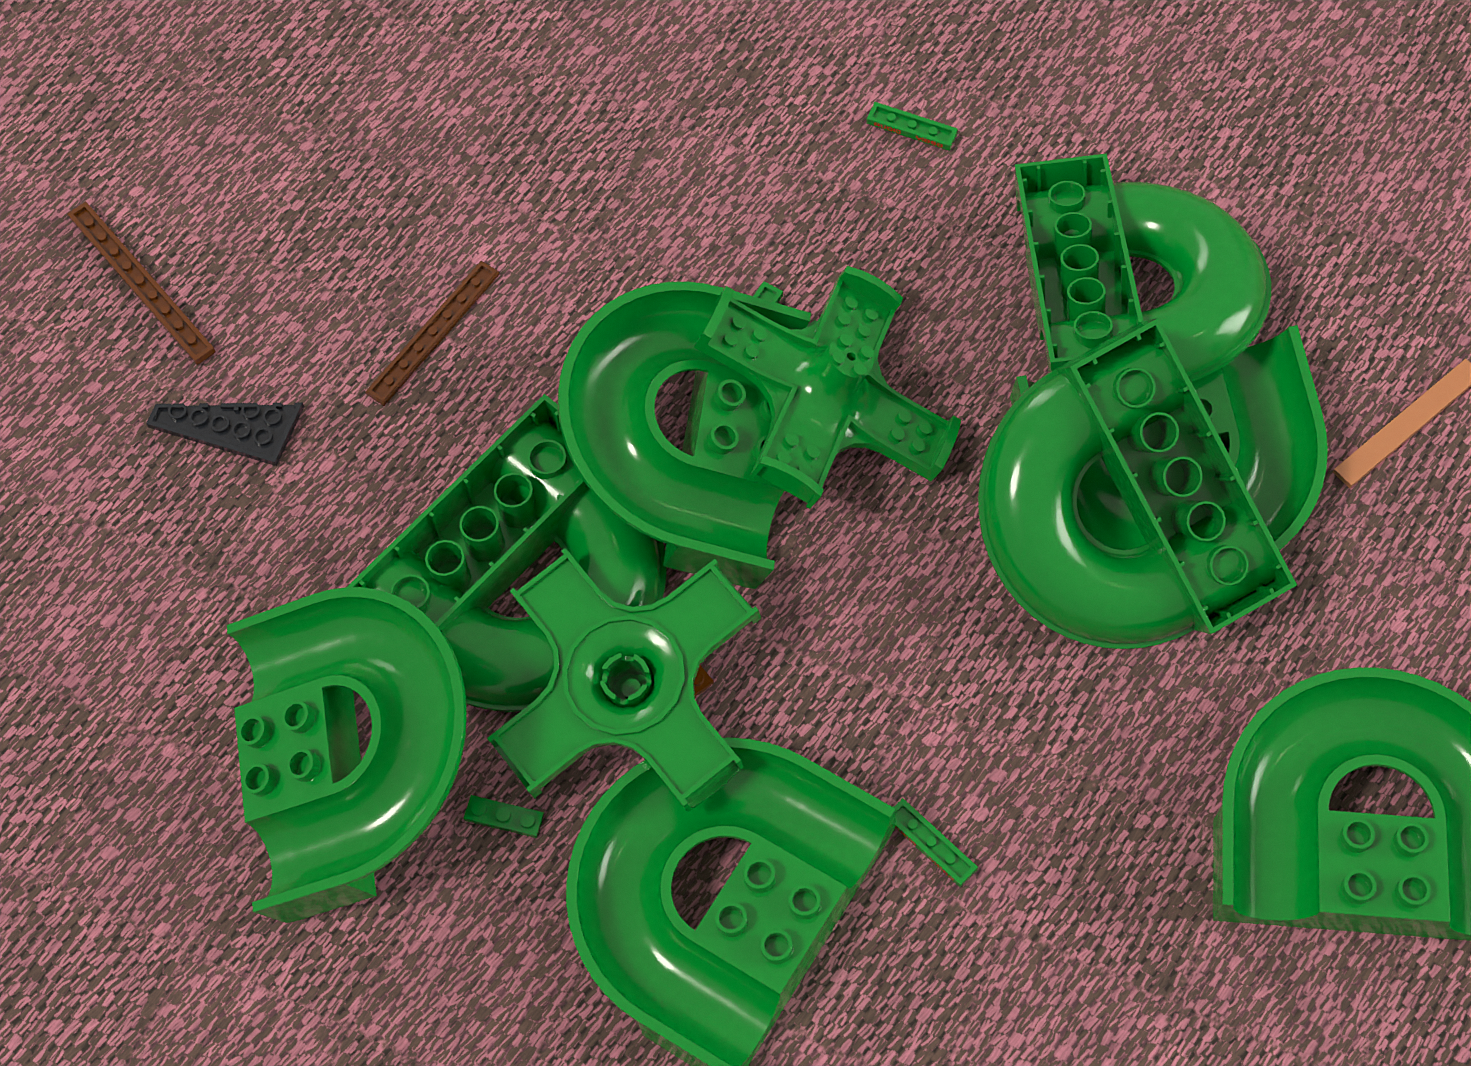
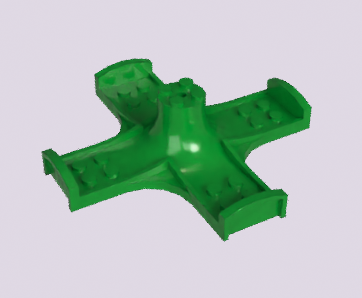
[694,266,961,509]
[487,548,761,812]

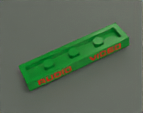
[867,102,958,151]
[893,798,978,887]

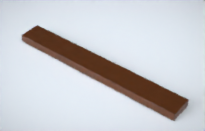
[365,261,500,406]

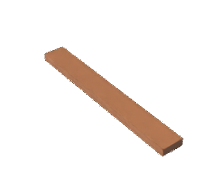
[1333,359,1471,488]

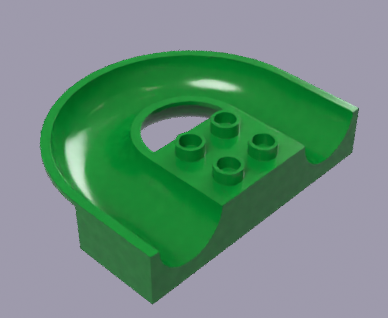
[1015,153,1271,382]
[558,282,811,589]
[978,318,1297,649]
[1010,325,1328,551]
[347,394,666,712]
[227,587,467,923]
[1213,667,1471,941]
[566,738,896,1066]

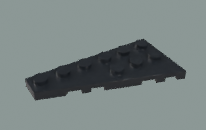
[146,402,304,466]

